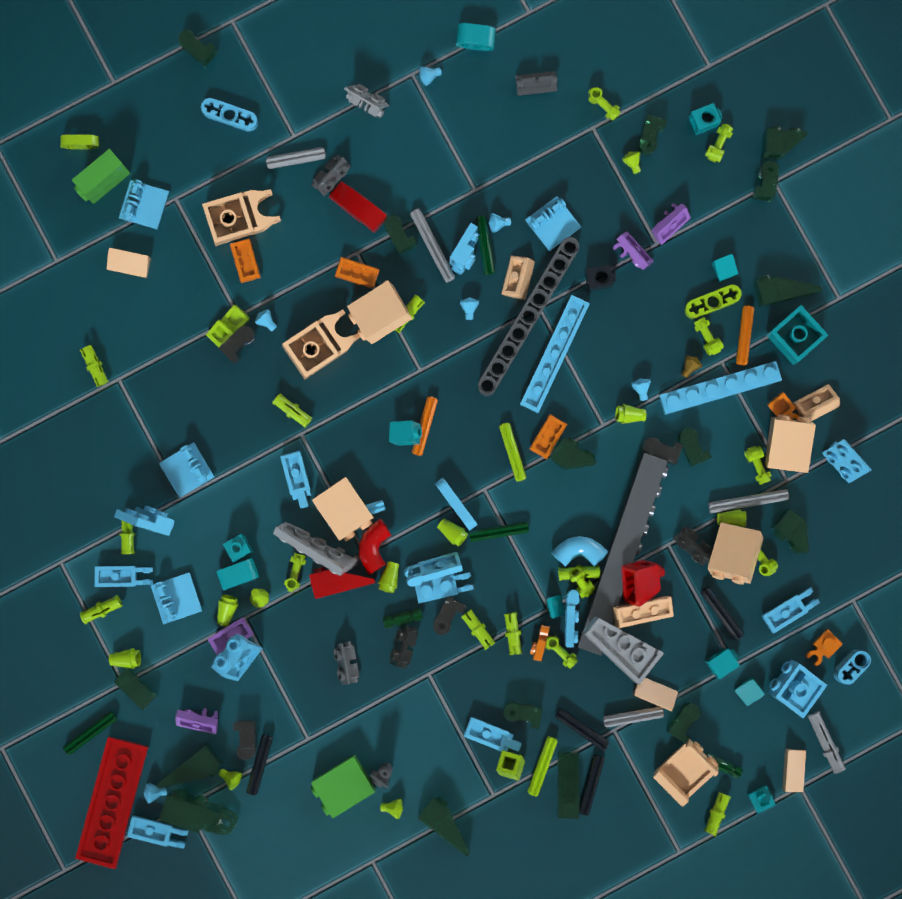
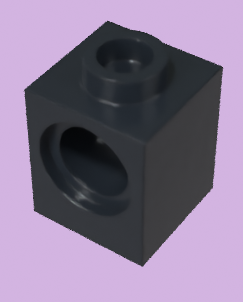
[584,265,616,292]

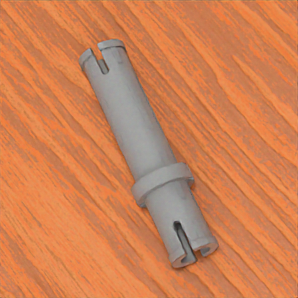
[807,711,846,774]

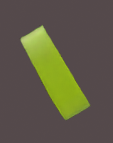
[60,135,99,149]

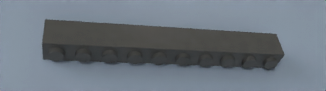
[576,453,669,655]

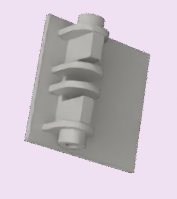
[344,84,389,118]

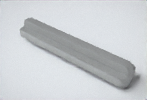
[266,147,326,169]
[603,706,664,728]

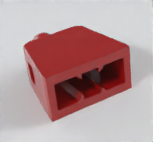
[621,560,665,607]

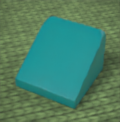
[712,254,738,282]
[546,595,565,618]
[734,678,765,706]

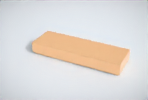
[613,596,674,628]

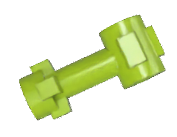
[588,88,621,121]
[705,124,733,162]
[694,317,724,356]
[744,446,771,485]
[758,545,778,576]
[284,553,306,592]
[569,567,596,598]
[545,635,578,669]

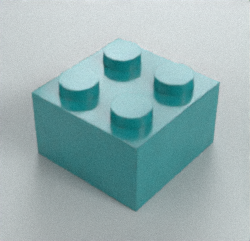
[766,305,828,365]

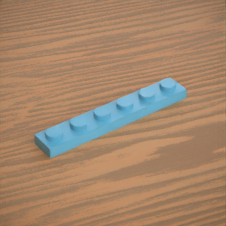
[520,295,590,413]
[659,361,782,415]

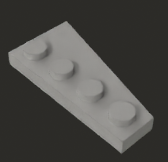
[273,522,361,576]
[582,617,664,685]

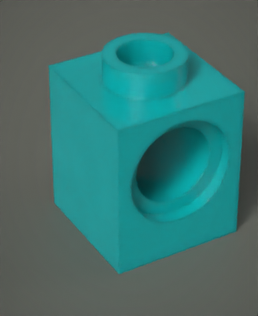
[688,103,722,135]
[389,420,422,446]
[223,534,253,562]
[705,647,740,680]

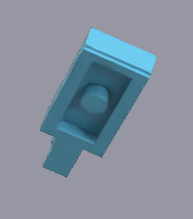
[280,451,311,509]
[464,717,521,752]

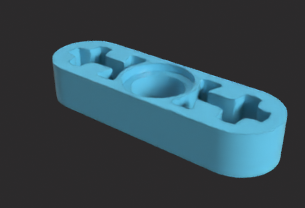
[201,98,258,132]
[435,477,477,531]

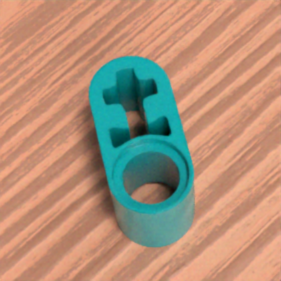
[456,23,496,51]
[216,558,259,591]

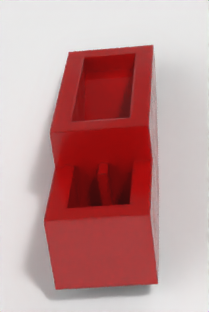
[328,181,387,234]

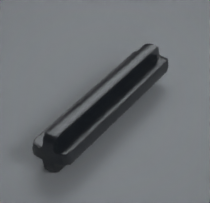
[701,587,744,640]
[555,708,609,751]
[246,734,273,795]
[578,755,605,816]

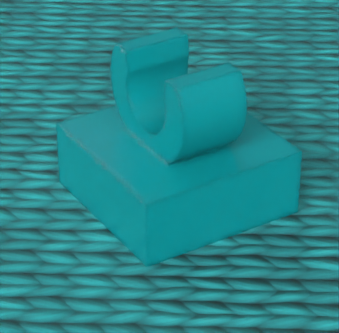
[747,785,776,814]

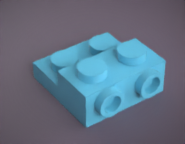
[450,223,479,275]
[114,505,175,536]
[211,634,263,681]
[768,659,827,719]

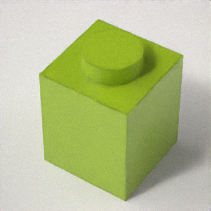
[496,750,525,781]

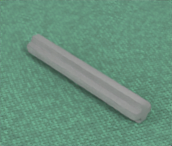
[410,209,455,282]
[708,489,789,513]

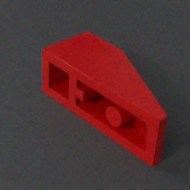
[309,567,376,599]

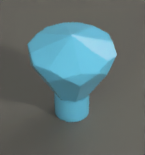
[419,66,442,86]
[489,213,511,233]
[460,297,479,320]
[255,309,277,332]
[631,378,651,401]
[143,783,167,803]

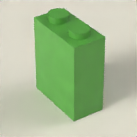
[72,148,131,204]
[310,754,376,819]

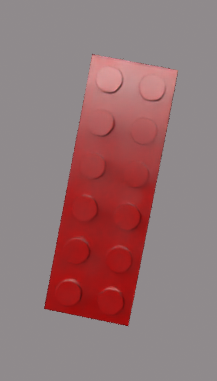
[75,736,149,869]

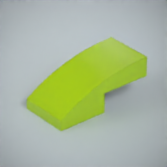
[206,305,251,349]

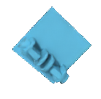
[119,179,169,230]
[525,196,581,252]
[822,439,871,483]
[159,442,214,498]
[151,572,202,624]

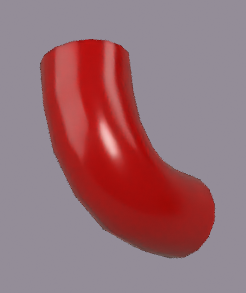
[359,519,392,575]

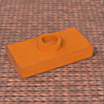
[230,239,261,283]
[335,257,380,289]
[529,414,567,460]

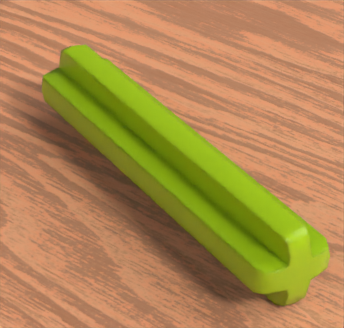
[499,423,526,482]
[528,736,558,796]

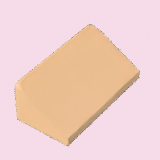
[107,248,151,278]
[502,255,535,300]
[793,384,840,422]
[633,678,678,711]
[782,749,806,792]

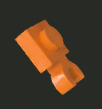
[767,391,800,420]
[530,625,550,661]
[805,629,843,666]

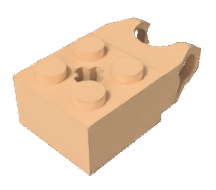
[202,189,281,246]
[282,310,360,379]

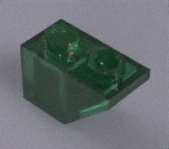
[762,127,807,159]
[549,437,597,470]
[771,509,809,555]

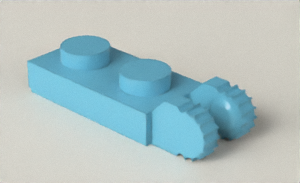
[404,552,463,586]
[95,566,153,587]
[415,572,474,603]
[761,587,820,634]
[564,589,580,647]
[127,815,188,848]

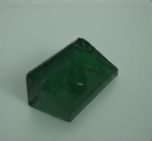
[114,668,158,711]

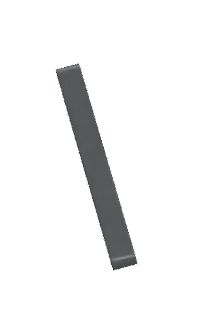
[478,237,579,396]

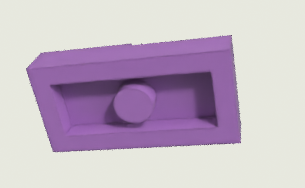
[652,203,691,245]
[613,232,654,270]
[207,618,254,655]
[176,708,218,734]

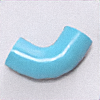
[551,536,608,567]

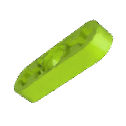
[685,285,742,319]

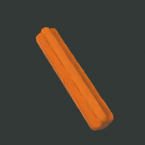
[736,306,754,365]
[412,397,438,456]

